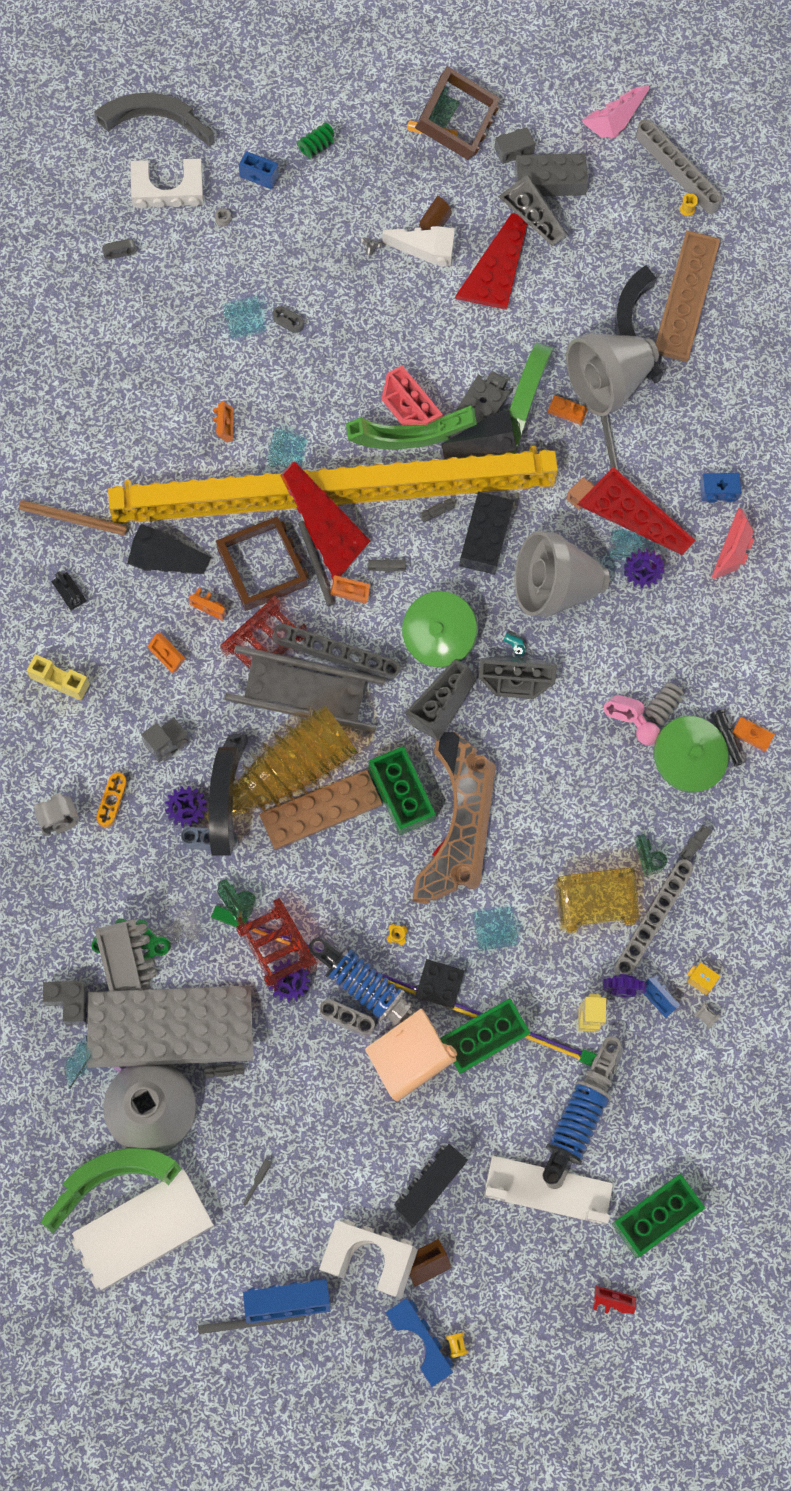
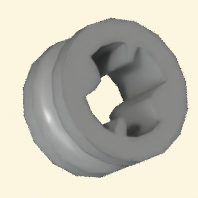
[215,208,231,227]

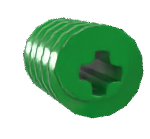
[296,122,335,159]

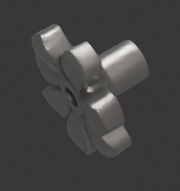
[360,238,382,255]

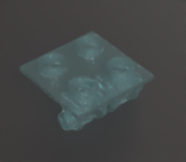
[222,296,266,340]
[267,427,307,468]
[609,529,648,561]
[472,907,518,951]
[64,1035,91,1089]

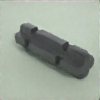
[420,499,455,522]
[205,1063,245,1078]

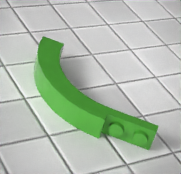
[504,342,554,454]
[346,406,477,450]
[40,1148,182,1234]

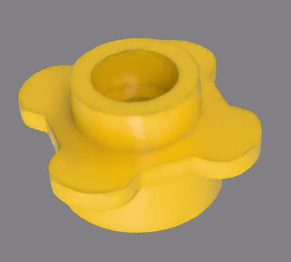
[387,924,408,945]

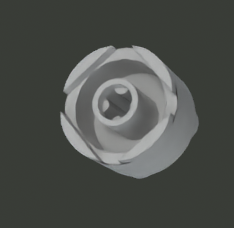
[34,793,80,836]

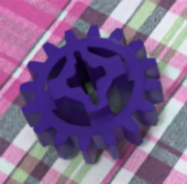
[624,548,665,588]
[165,786,207,829]
[267,959,311,1004]
[602,974,647,999]

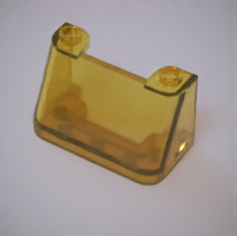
[553,867,640,933]

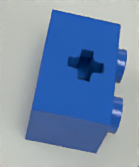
[239,151,279,189]
[700,473,741,503]

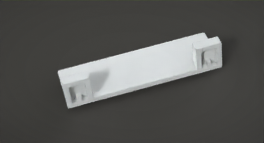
[484,1156,613,1225]

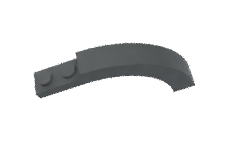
[94,93,215,147]

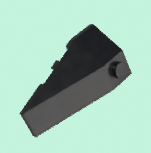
[441,410,517,460]
[127,524,211,574]

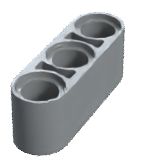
[320,999,375,1037]

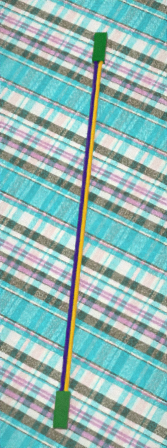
[211,906,597,1067]

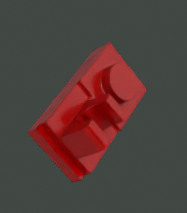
[593,1285,636,1314]

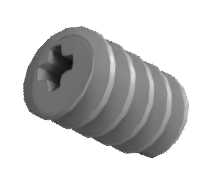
[645,682,684,725]

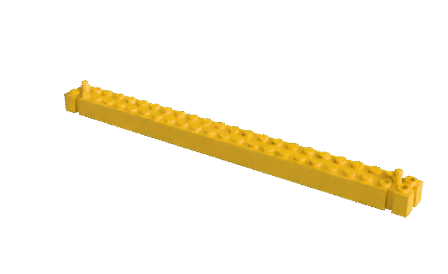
[108,446,558,524]

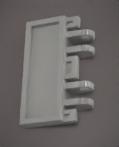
[95,919,158,991]

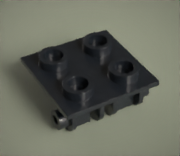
[415,959,465,1009]

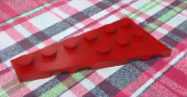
[455,213,527,310]
[280,461,370,580]
[577,467,696,555]

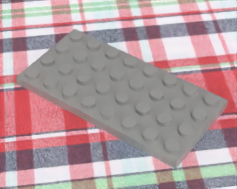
[87,986,253,1068]

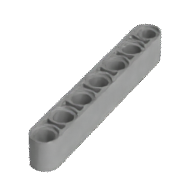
[636,119,722,214]
[614,860,693,975]

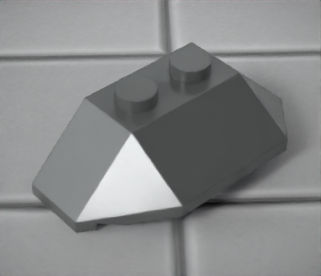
[479,656,557,699]

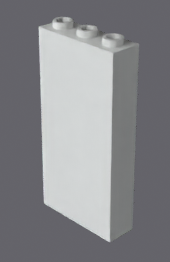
[71,1169,215,1291]

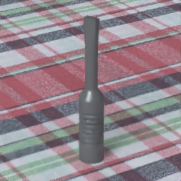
[243,1159,272,1206]

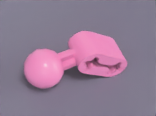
[604,695,660,746]

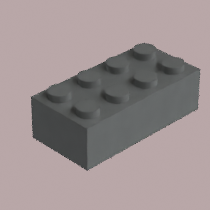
[514,153,588,196]

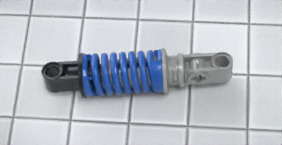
[309,936,439,1035]
[542,1037,623,1189]

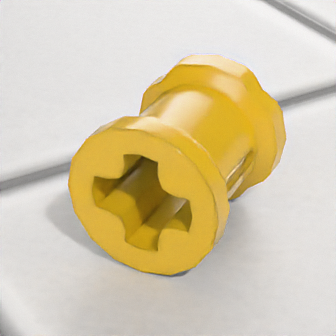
[680,193,698,216]
[446,1332,469,1358]

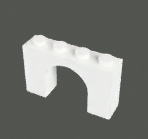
[131,159,203,208]
[319,1219,418,1299]

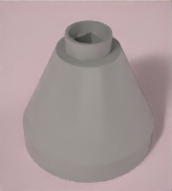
[566,333,659,416]
[514,531,610,617]
[103,1064,196,1153]

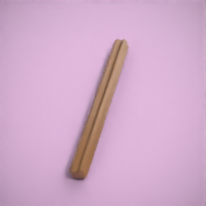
[19,500,127,536]

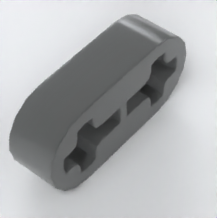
[102,239,137,260]
[272,306,304,333]

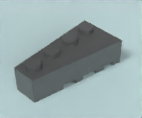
[498,175,569,246]
[405,659,476,741]

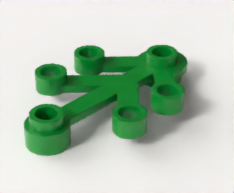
[91,918,171,959]

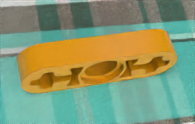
[96,773,127,828]

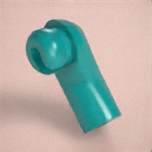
[503,633,526,656]

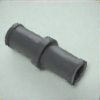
[368,558,406,573]
[679,824,712,861]

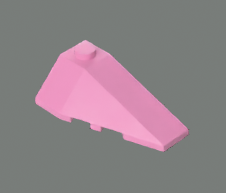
[582,85,650,139]

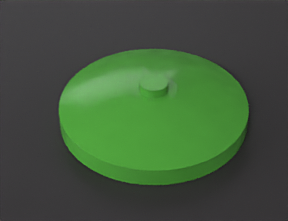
[402,591,478,667]
[654,716,728,793]

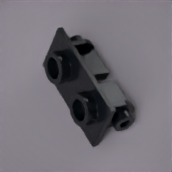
[51,571,87,611]

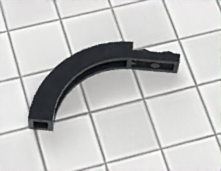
[615,265,663,384]
[208,733,248,856]

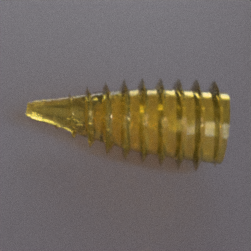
[205,705,358,821]

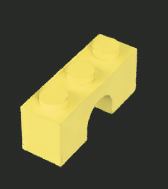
[26,654,90,701]
[578,994,606,1032]

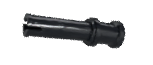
[710,709,746,767]

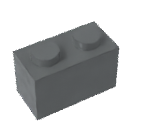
[494,127,536,164]

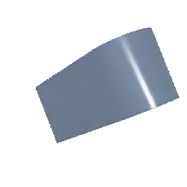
[181,827,239,851]

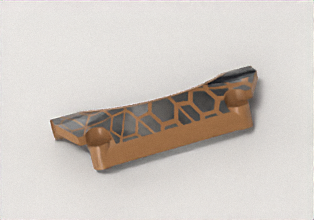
[412,732,496,904]

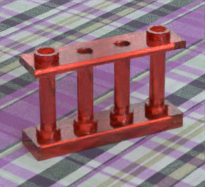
[220,596,307,669]
[236,898,317,992]

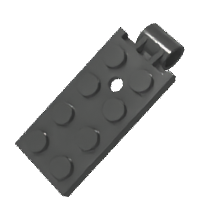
[446,371,510,441]

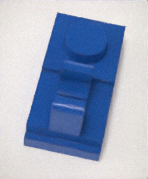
[644,976,680,1018]

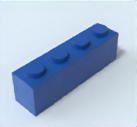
[243,1278,331,1324]

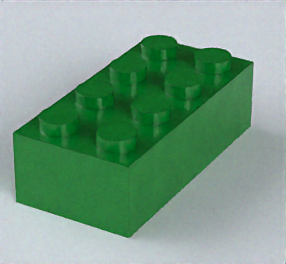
[368,746,436,836]
[440,998,531,1075]
[611,1173,706,1258]

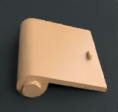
[365,1009,457,1102]

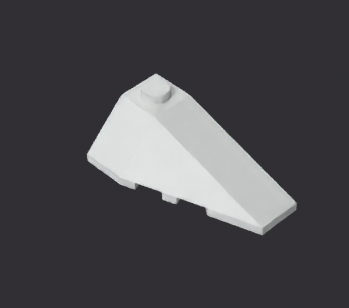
[383,226,455,267]

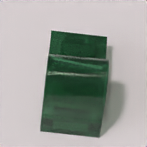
[634,834,667,877]
[217,879,256,922]

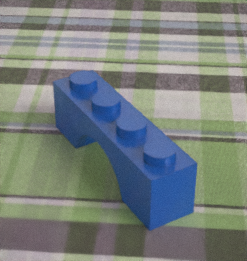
[385,1298,454,1387]

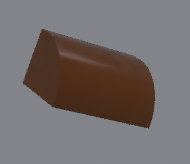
[419,195,452,230]
[409,1239,452,1287]

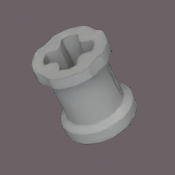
[694,1003,720,1029]

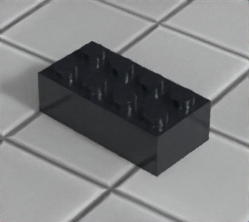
[459,491,514,575]
[394,1144,468,1228]

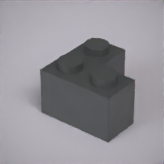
[141,717,189,763]
[43,981,87,1026]

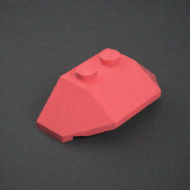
[382,366,443,425]
[711,508,754,579]

